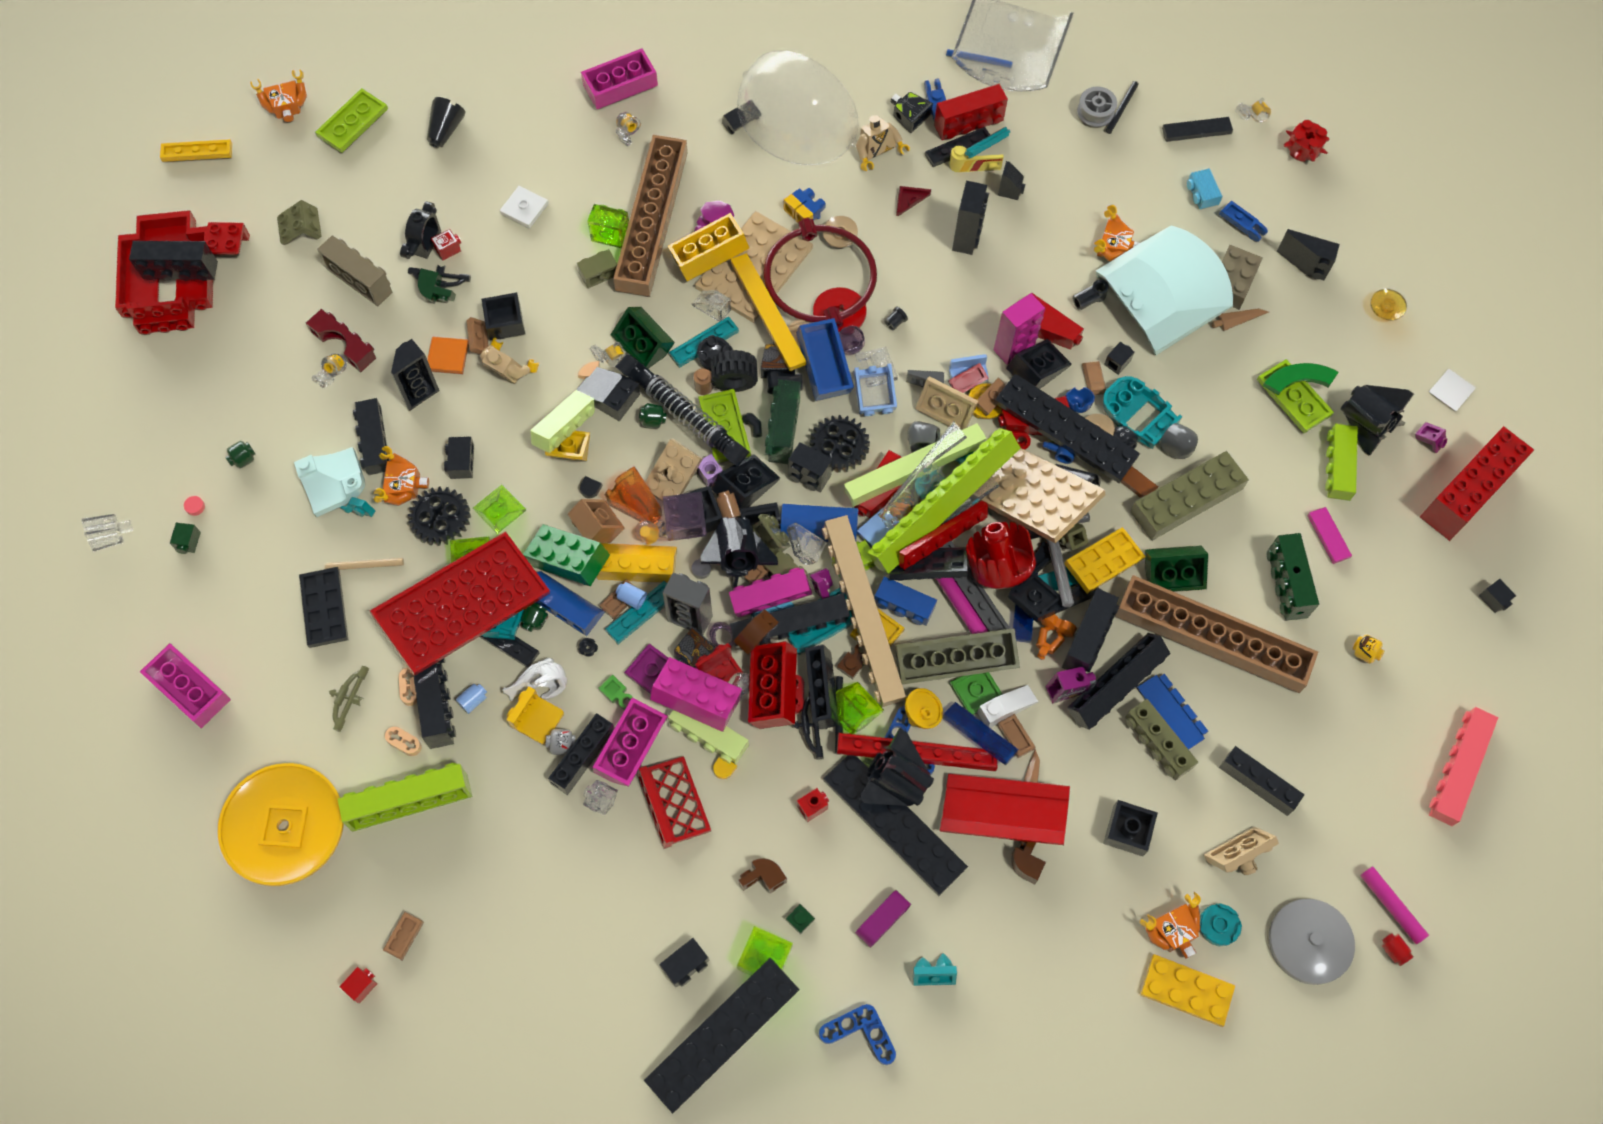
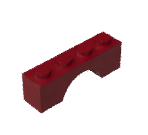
[306,309,376,373]

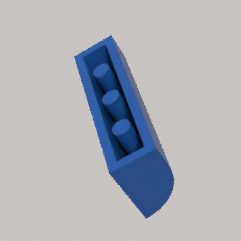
[781,504,858,542]
[535,571,605,637]

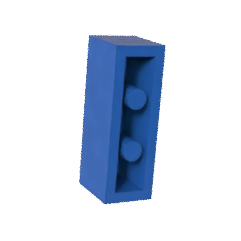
[874,576,937,626]

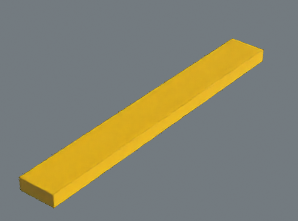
[730,253,807,371]

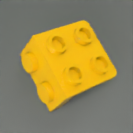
[507,687,564,744]

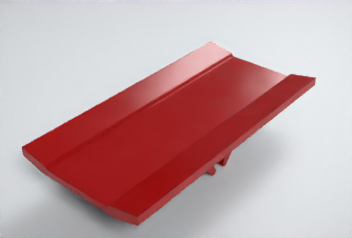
[940,774,1070,846]

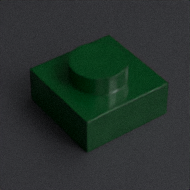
[786,904,815,935]

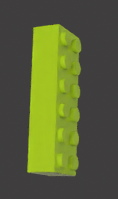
[338,763,473,832]

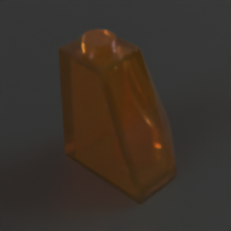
[604,466,663,525]

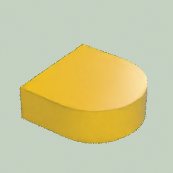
[713,755,737,779]

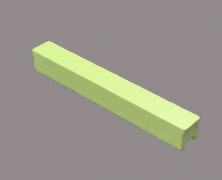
[844,423,987,507]

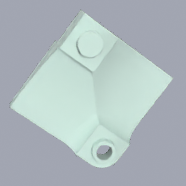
[294,447,365,517]

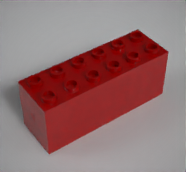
[1420,426,1534,541]

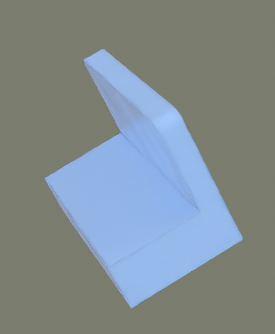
[949,354,989,381]

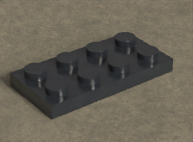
[889,547,968,581]
[299,567,349,648]

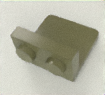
[277,200,322,245]
[753,514,791,555]

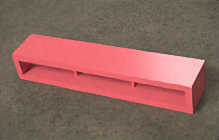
[1429,707,1499,826]

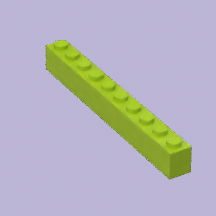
[867,428,1021,574]

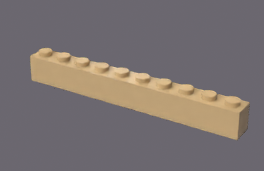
[822,515,906,707]

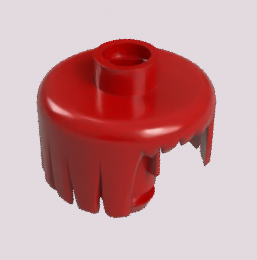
[966,522,1036,589]

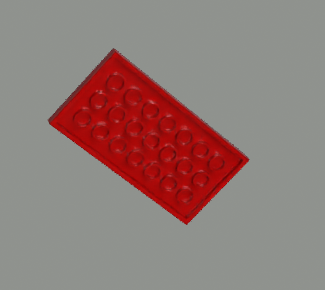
[370,531,550,676]

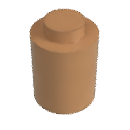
[694,369,713,395]
[716,490,741,518]

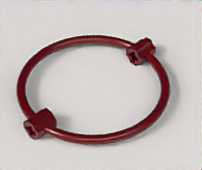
[763,217,877,329]

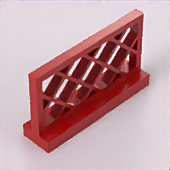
[637,756,711,849]

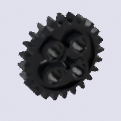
[810,415,870,472]
[408,486,471,546]

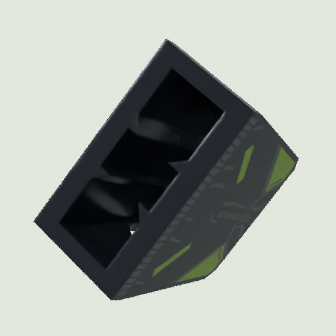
[890,92,933,133]

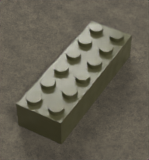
[1130,451,1249,541]
[895,628,1020,685]

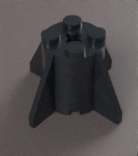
[1341,385,1414,455]
[700,517,778,591]
[858,728,934,806]

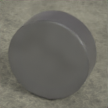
[692,559,711,579]

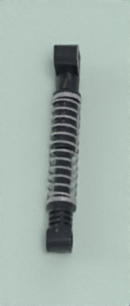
[615,352,750,467]

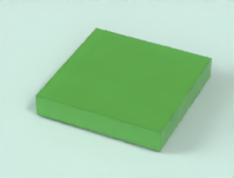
[950,672,1003,717]

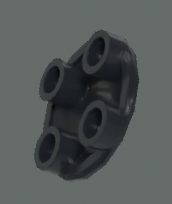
[697,335,733,371]

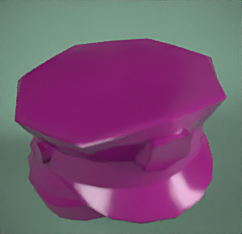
[694,200,735,232]

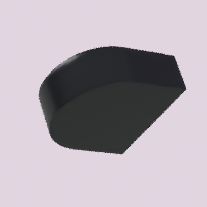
[580,476,603,498]

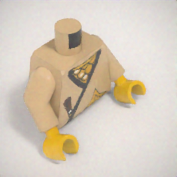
[856,116,910,171]
[480,338,539,384]

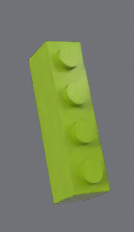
[1325,424,1358,501]

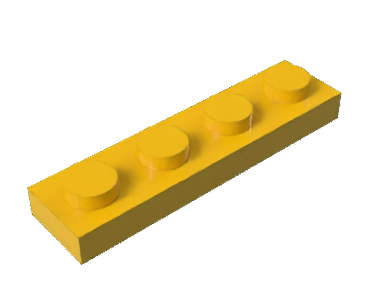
[160,139,233,162]

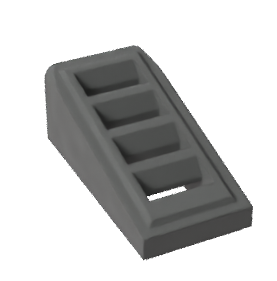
[906,370,944,387]

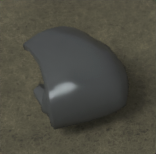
[908,421,940,453]
[1160,423,1198,459]

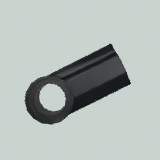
[1073,279,1109,310]
[766,371,803,395]

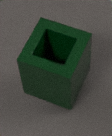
[170,522,201,554]

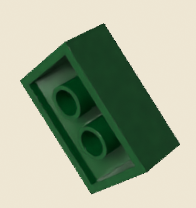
[610,307,675,369]
[1145,545,1208,592]

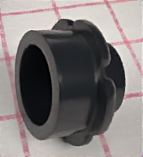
[579,638,598,657]

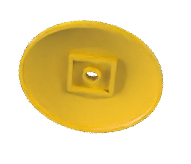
[218,763,344,886]

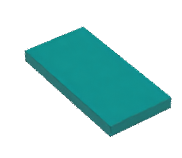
[788,588,853,655]

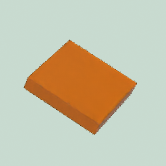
[428,337,469,374]

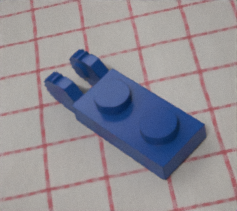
[924,78,946,120]
[1219,201,1268,242]

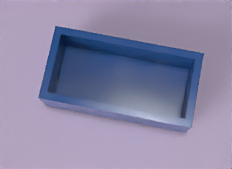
[796,318,854,401]

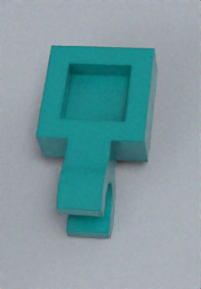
[340,497,376,517]

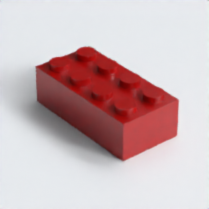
[934,83,1008,140]
[748,641,797,729]

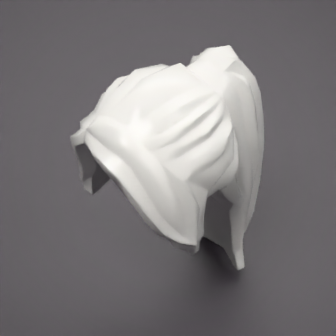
[503,658,567,701]

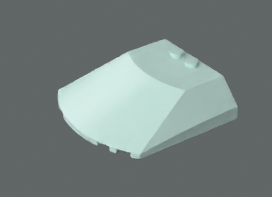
[1096,226,1233,355]

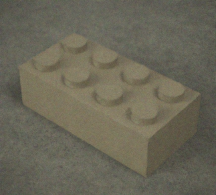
[317,235,393,307]

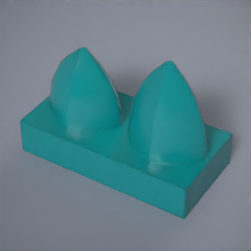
[913,953,957,986]

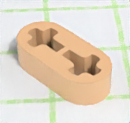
[399,667,417,706]
[385,727,422,756]

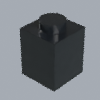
[1104,342,1135,375]
[1479,579,1516,613]

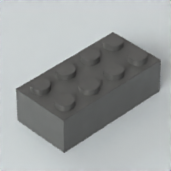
[663,572,713,635]

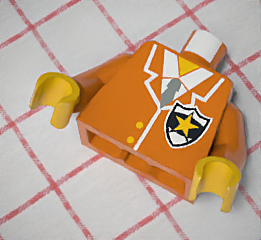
[250,69,307,122]
[1094,205,1140,262]
[374,446,429,506]
[1140,892,1201,959]

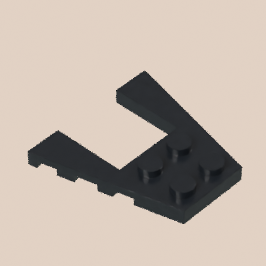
[1008,542,1100,622]

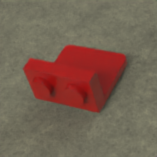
[205,222,250,255]
[695,643,743,683]

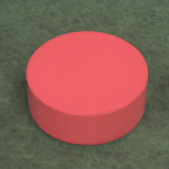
[184,496,205,516]

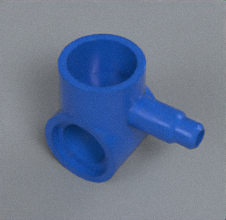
[1043,442,1075,464]

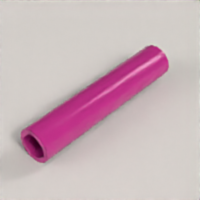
[935,578,988,634]
[1360,866,1429,945]

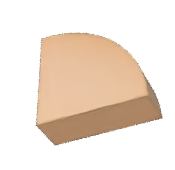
[578,361,600,379]

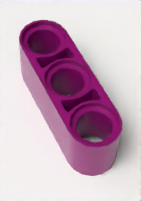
[855,890,912,948]

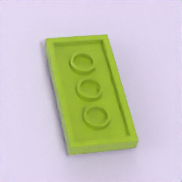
[315,88,388,153]
[1257,359,1334,433]
[698,389,751,463]

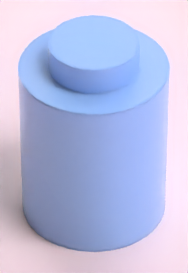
[616,582,647,610]
[455,683,487,714]

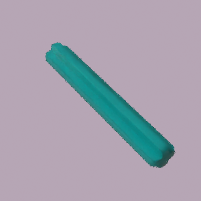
[965,127,1010,158]

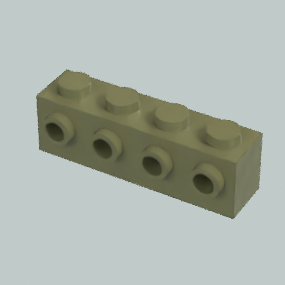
[1125,699,1198,781]

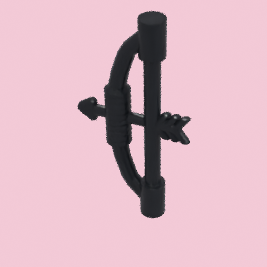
[408,265,471,288]
[792,692,828,760]

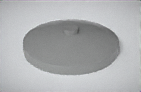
[1269,899,1355,985]

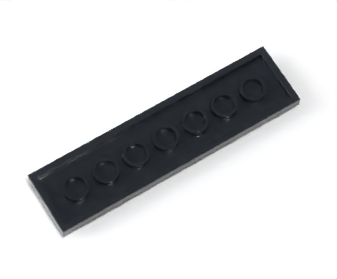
[994,374,1140,483]
[823,755,968,896]
[643,957,800,1114]

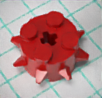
[1284,120,1330,162]

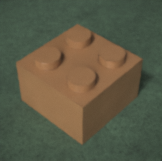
[568,499,625,543]

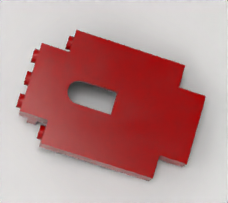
[115,210,213,334]

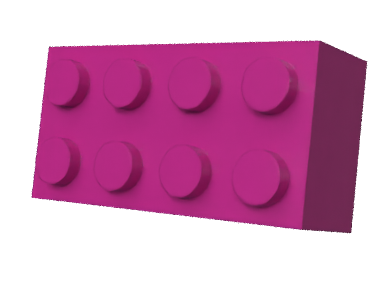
[581,48,658,109]
[993,293,1045,365]
[140,643,231,729]
[650,657,742,732]

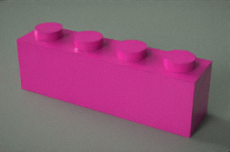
[729,568,812,618]

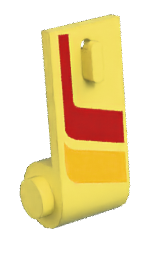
[949,146,1004,172]

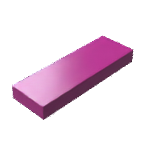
[1307,507,1352,564]

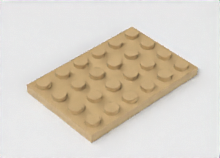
[695,211,813,323]
[970,448,1106,544]

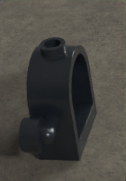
[400,201,441,259]

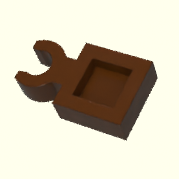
[837,644,864,680]

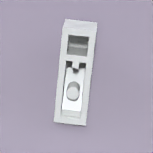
[977,685,1038,730]

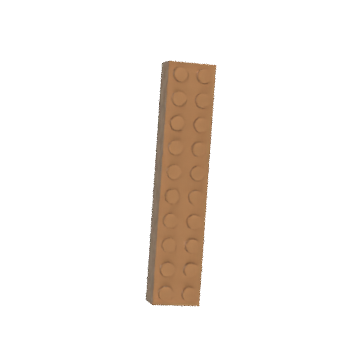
[613,135,688,297]
[1115,575,1318,693]

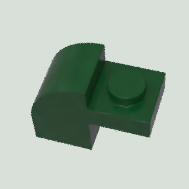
[418,268,456,304]

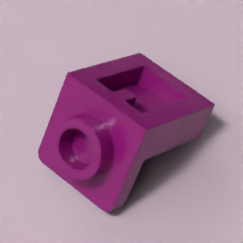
[1415,422,1448,453]
[810,568,833,599]

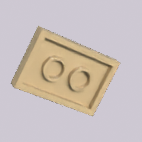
[915,376,978,431]
[643,439,703,507]
[1204,827,1279,875]

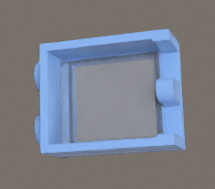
[853,363,897,416]

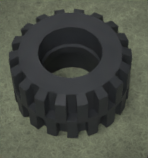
[711,350,758,392]

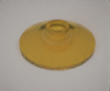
[1370,289,1407,321]

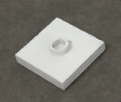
[500,186,549,229]

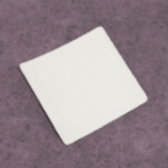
[1429,369,1475,411]

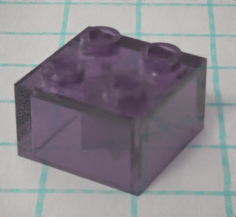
[663,492,707,541]

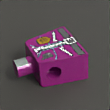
[1045,667,1096,704]

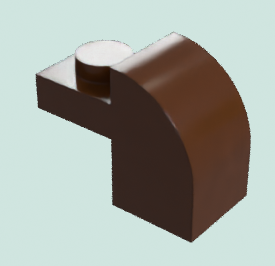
[734,609,779,654]
[1011,841,1046,885]
[738,858,787,893]

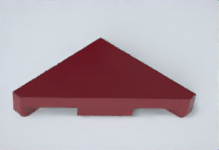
[896,186,932,216]

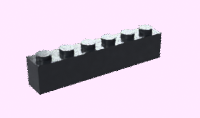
[729,593,850,651]
[1067,632,1171,730]

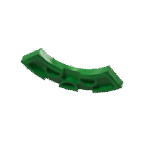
[1263,363,1339,395]

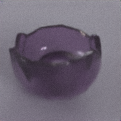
[839,326,865,355]

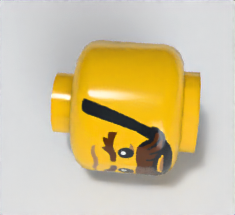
[1353,635,1385,664]

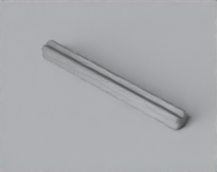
[1046,539,1074,607]

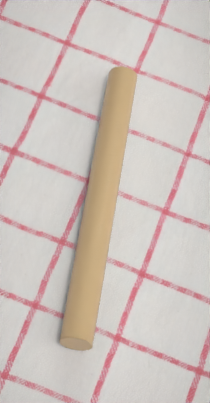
[325,558,404,570]

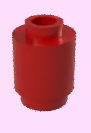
[1381,933,1414,966]

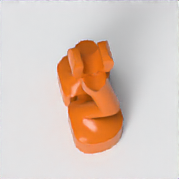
[1036,614,1077,660]

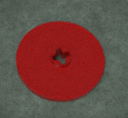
[813,287,867,335]

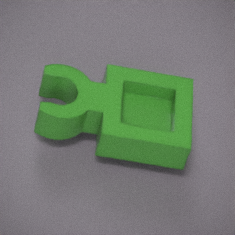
[598,675,632,710]

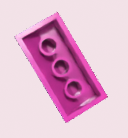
[593,697,668,787]

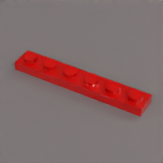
[899,501,988,570]

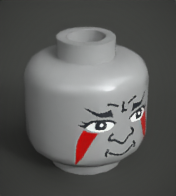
[545,729,575,755]

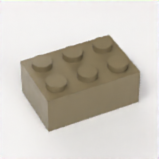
[1222,245,1263,310]

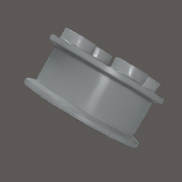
[1077,86,1117,127]

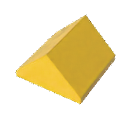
[545,431,590,461]

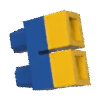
[784,188,826,223]

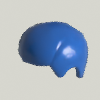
[1065,387,1095,413]

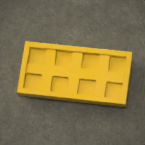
[1064,527,1146,594]
[1141,954,1235,1027]

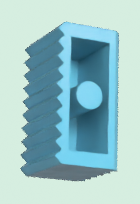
[1187,168,1223,209]

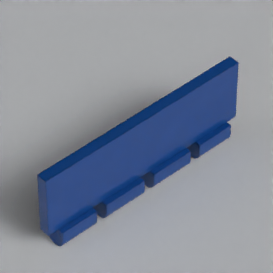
[1137,674,1209,750]

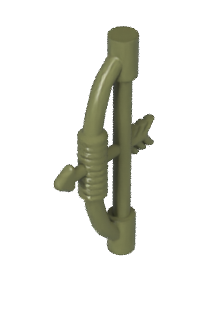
[329,666,369,732]

